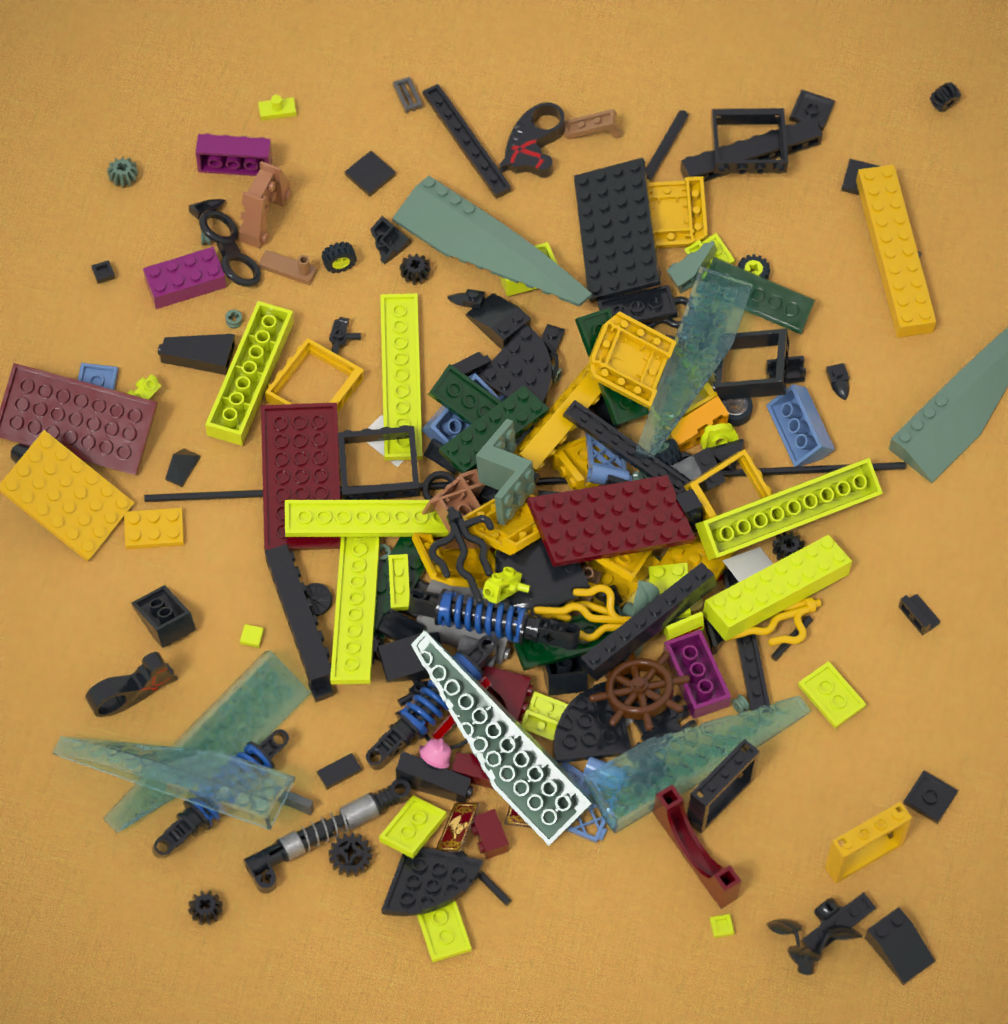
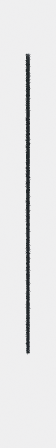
[144,462,906,502]

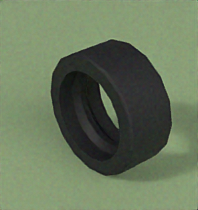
[422,471,455,500]

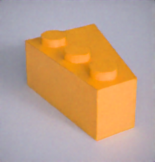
[666,396,729,453]

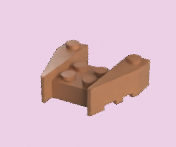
[239,161,292,249]
[422,469,494,549]

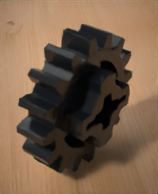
[328,833,372,877]

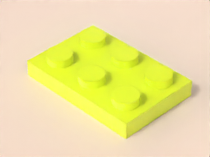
[649,563,691,619]
[798,661,866,729]
[379,795,447,858]
[417,901,472,963]

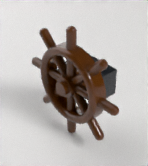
[589,652,690,731]

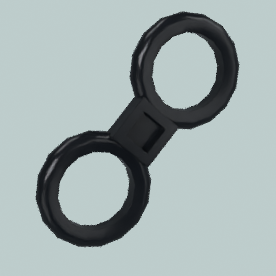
[199,210,262,287]

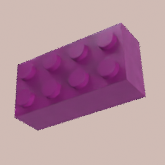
[196,134,272,176]
[143,247,226,309]
[663,630,731,719]

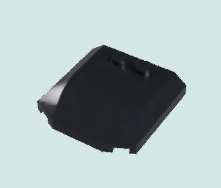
[495,538,590,616]

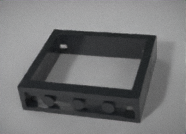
[711,108,788,174]
[713,328,790,400]
[338,425,420,500]
[687,738,760,834]

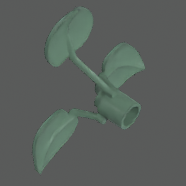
[622,581,685,661]

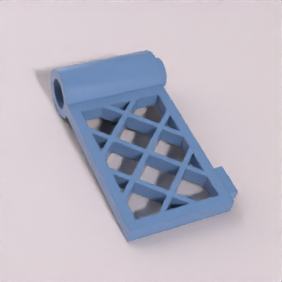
[585,432,632,485]
[566,757,630,843]

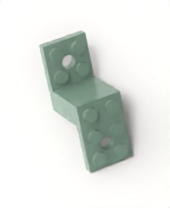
[476,419,536,526]

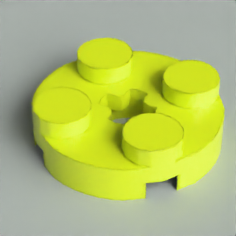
[700,423,739,450]

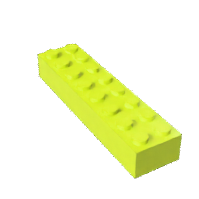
[205,301,294,446]
[702,534,852,641]

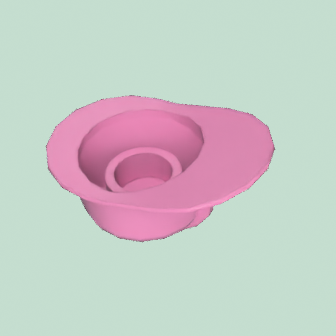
[419,738,451,769]

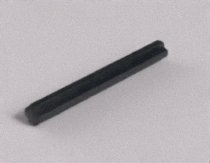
[646,110,688,181]

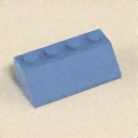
[422,373,502,444]
[766,384,835,467]

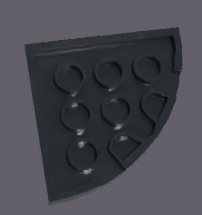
[479,325,553,404]
[553,681,632,763]
[381,847,484,916]

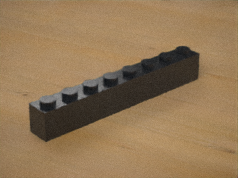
[680,118,823,182]
[264,544,331,689]
[581,562,717,682]

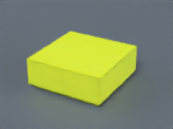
[240,624,264,648]
[710,914,734,939]

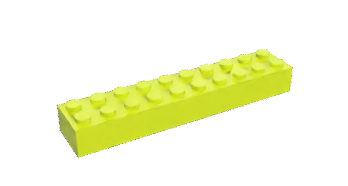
[695,458,883,560]

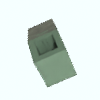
[667,241,717,294]

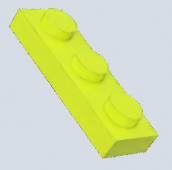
[388,554,410,611]

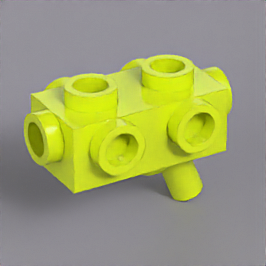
[126,374,161,400]
[483,567,530,604]

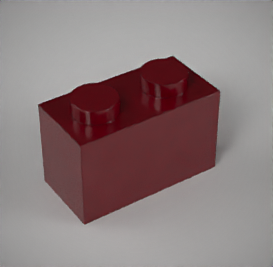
[470,809,509,859]

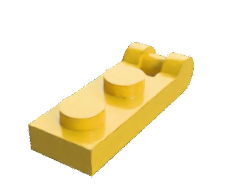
[552,449,585,490]

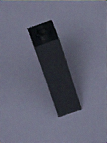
[158,334,236,375]
[396,751,474,803]

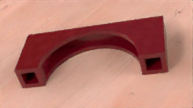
[451,666,534,790]
[653,784,742,909]

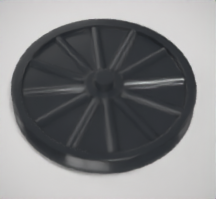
[305,583,332,616]

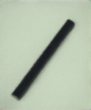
[452,850,512,906]

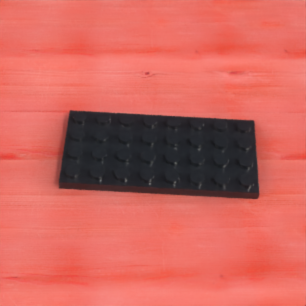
[574,157,661,302]

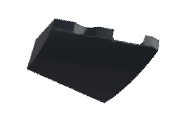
[370,216,411,264]

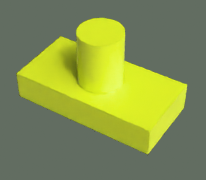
[258,95,296,121]

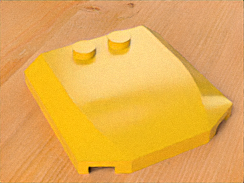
[647,176,708,248]
[589,312,676,408]
[463,494,541,555]
[412,533,495,589]

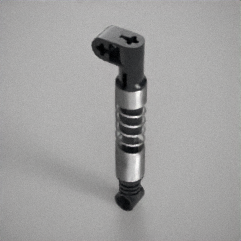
[243,778,410,894]

